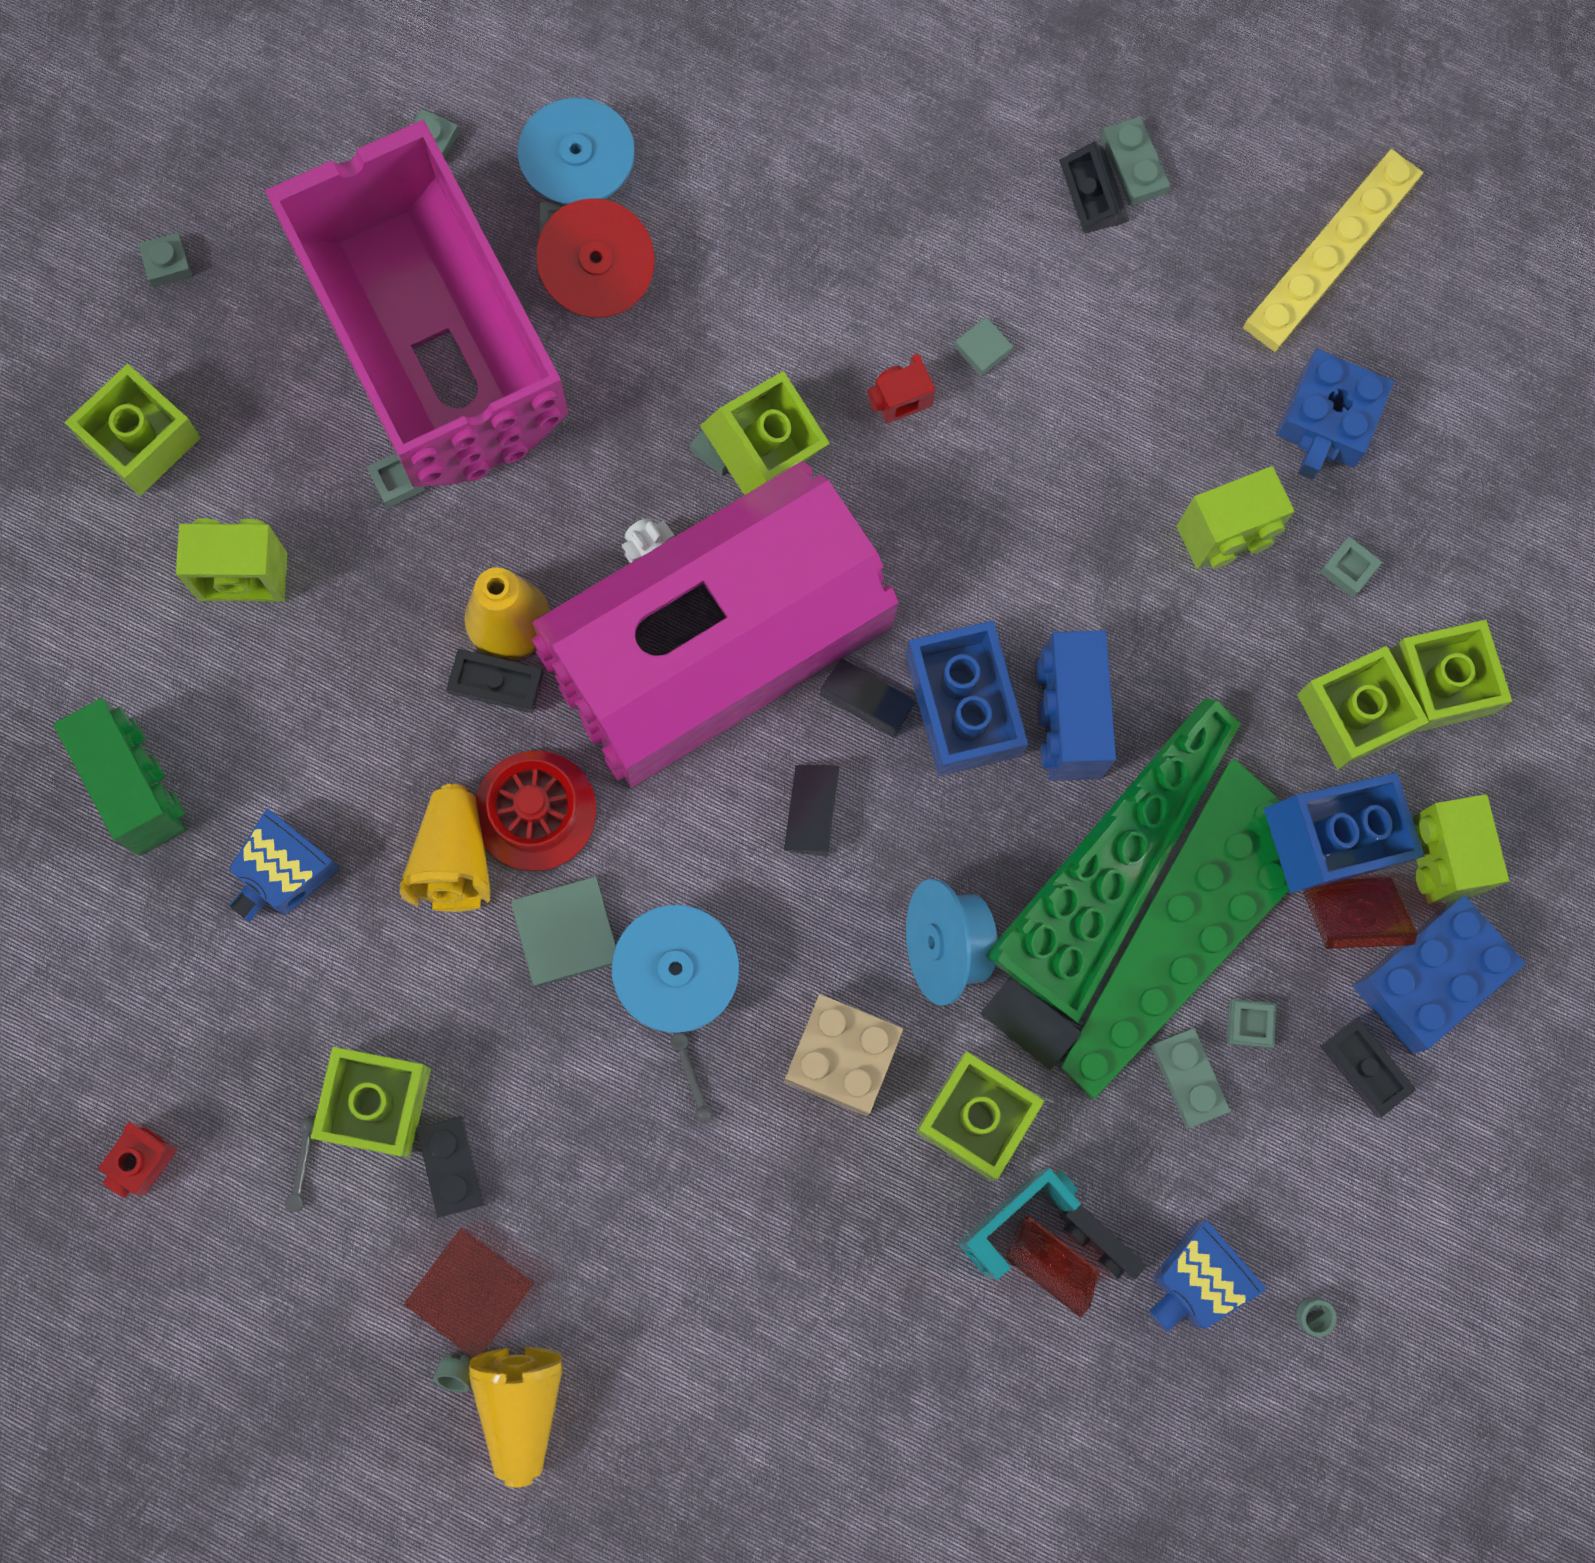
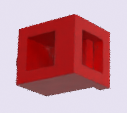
[867,354,936,424]
[97,1122,178,1198]

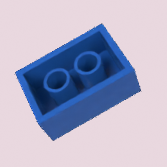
[905,620,1029,777]
[1034,630,1116,781]
[1263,772,1425,894]
[1352,895,1526,1054]

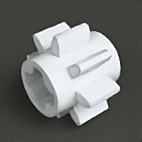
[622,519,675,563]

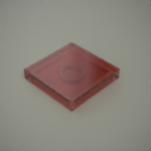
[1303,877,1417,949]
[1005,1216,1099,1318]
[404,1228,535,1357]

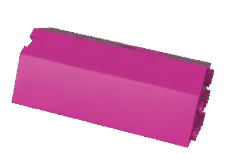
[265,119,568,487]
[531,461,899,788]

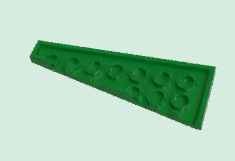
[986,698,1241,1023]
[1059,758,1289,1100]

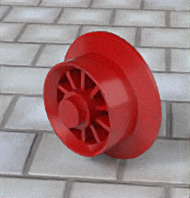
[536,198,655,318]
[475,751,597,871]

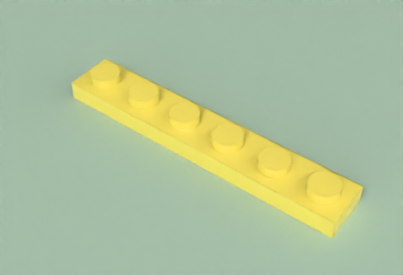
[1243,149,1424,352]

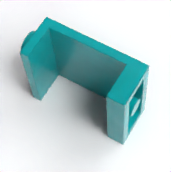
[956,1168,1081,1280]

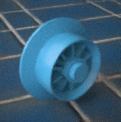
[518,98,635,205]
[906,879,997,1006]
[612,905,739,1033]

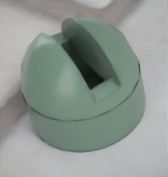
[1295,1297,1337,1337]
[433,1352,471,1393]

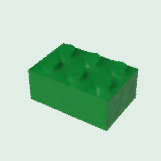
[53,698,187,856]

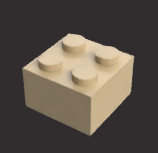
[784,994,904,1117]

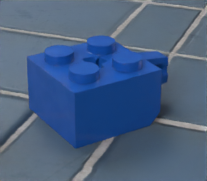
[1276,348,1395,479]

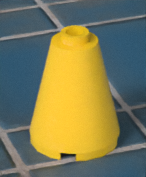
[464,567,550,661]
[399,784,491,912]
[468,1347,563,1487]

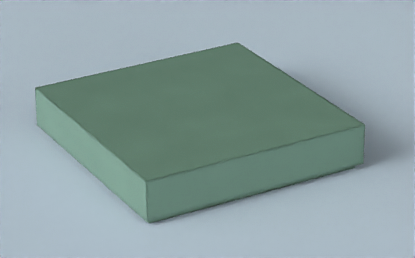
[510,876,616,988]

